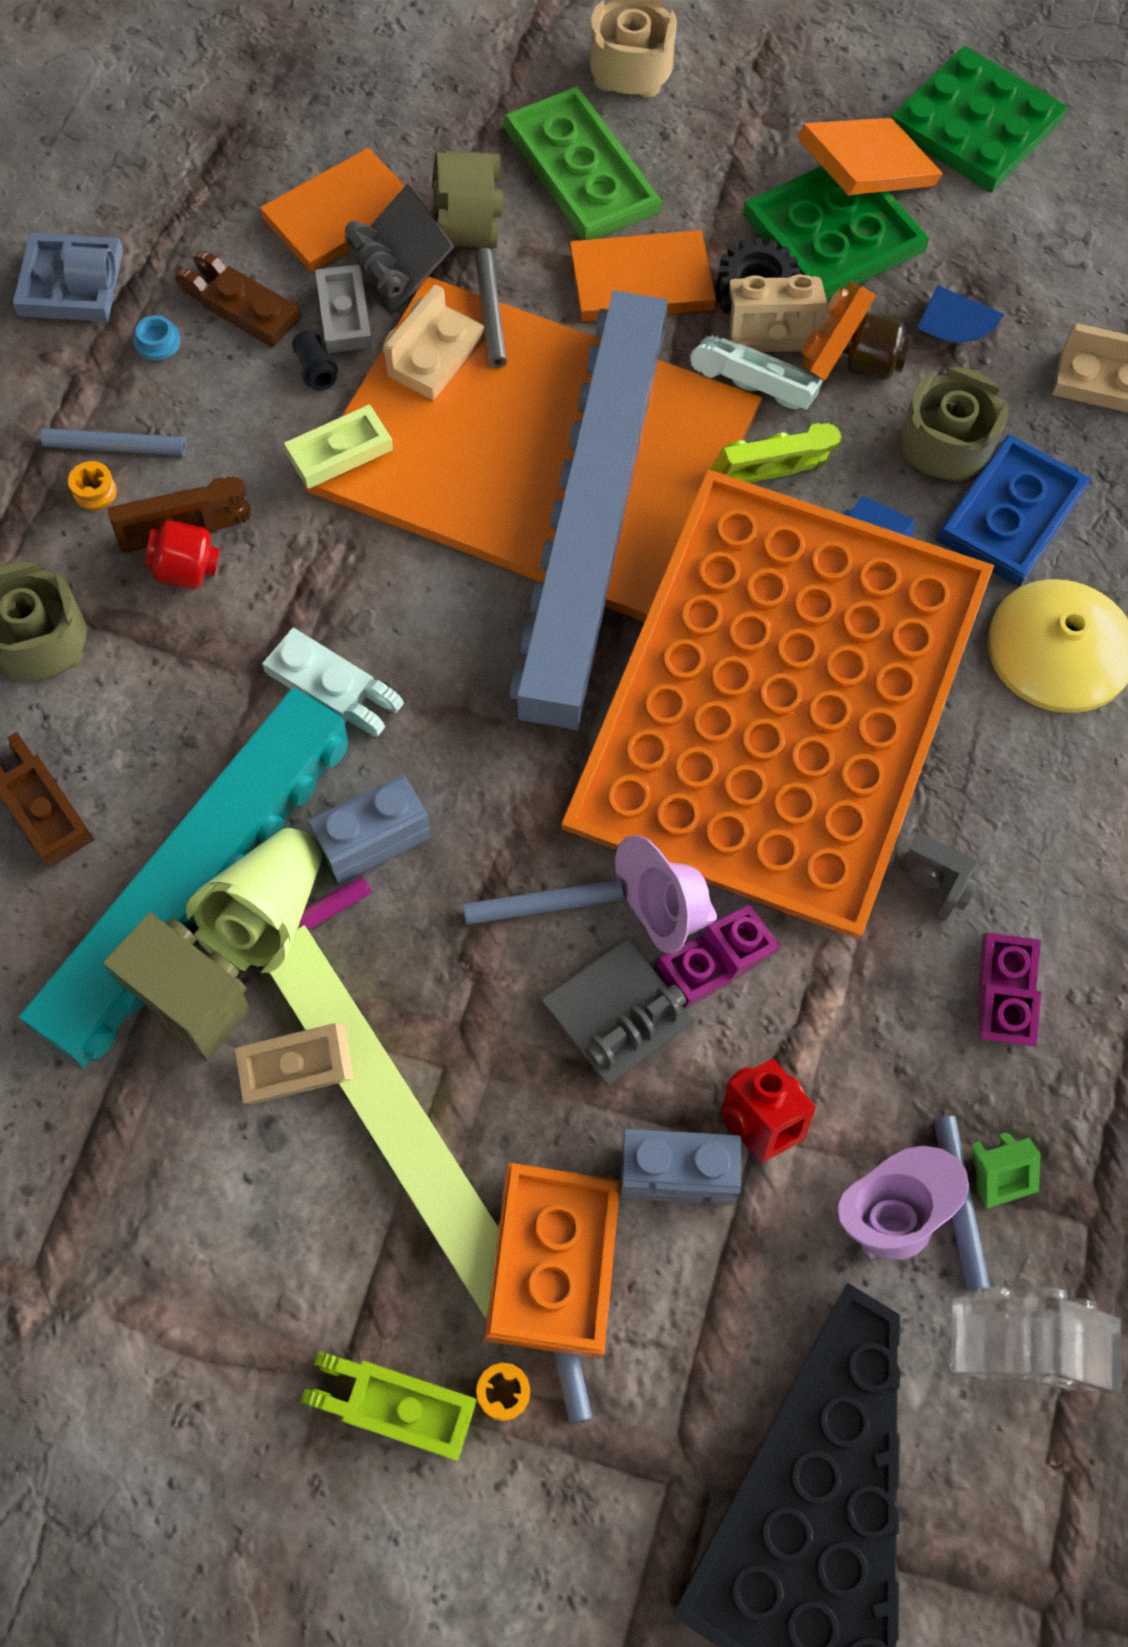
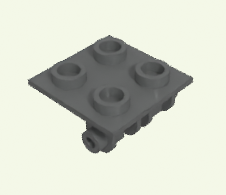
[345,184,454,313]
[542,938,695,1086]

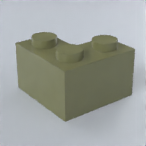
[103,912,251,1061]

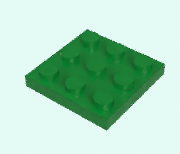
[891,45,1068,192]
[743,166,930,300]

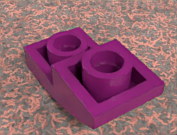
[654,904,780,1009]
[978,933,1042,1047]

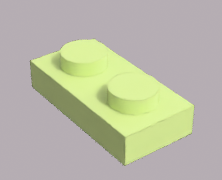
[284,404,393,489]

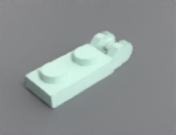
[689,335,823,410]
[262,628,404,737]

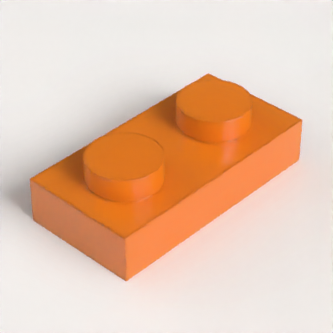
[800,281,877,380]

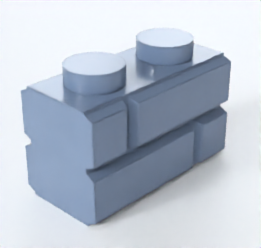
[308,774,431,885]
[620,1129,741,1205]

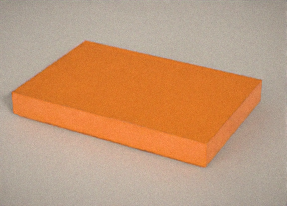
[797,118,943,195]
[260,147,405,274]
[570,230,716,322]
[483,1162,621,1359]

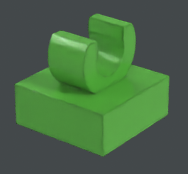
[973,1132,1041,1209]

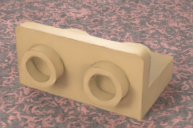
[729,274,827,352]
[383,285,484,401]
[1052,323,1128,413]

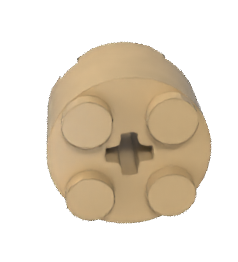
[590,0,677,97]

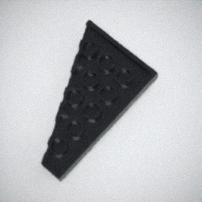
[671,1283,900,1647]

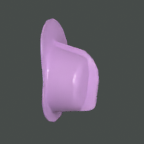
[615,835,717,953]
[838,1146,969,1260]

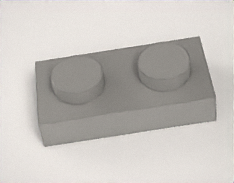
[315,264,373,354]

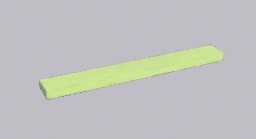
[269,925,498,1319]

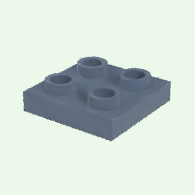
[13,233,123,322]

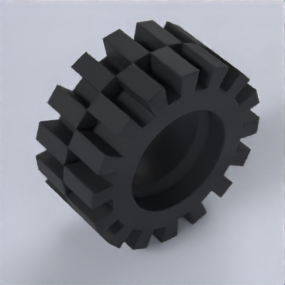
[716,238,800,313]

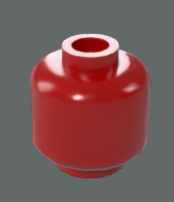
[144,520,220,590]

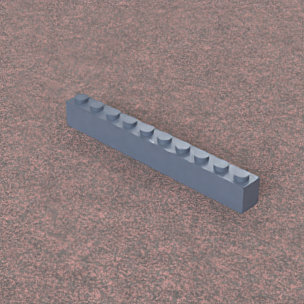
[510,290,668,730]

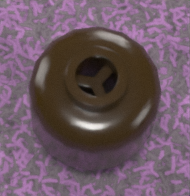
[842,313,912,380]

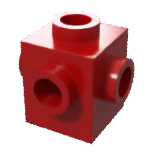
[720,1058,816,1164]

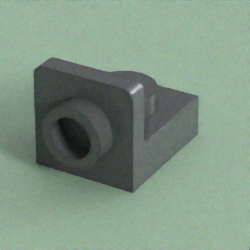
[900,832,978,921]

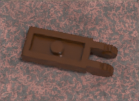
[175,250,301,347]
[107,476,251,553]
[0,732,95,868]

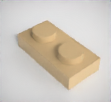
[235,1023,354,1104]

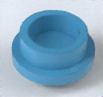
[133,315,181,361]

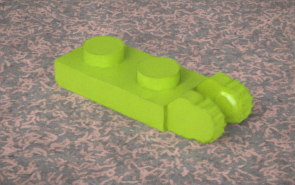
[710,422,842,483]
[300,1351,477,1462]

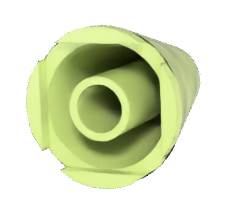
[186,828,322,973]

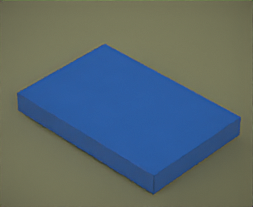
[936,434,1092,587]

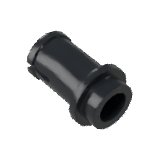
[292,330,338,391]

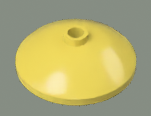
[987,579,1128,713]

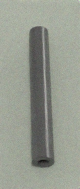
[475,248,507,368]

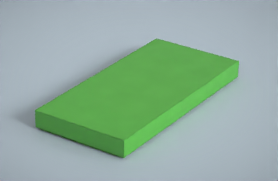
[503,86,662,240]

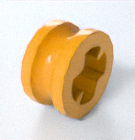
[68,461,117,511]
[476,1362,530,1421]

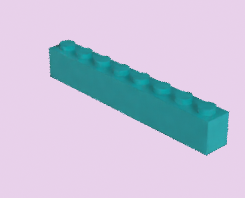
[18,687,348,1069]

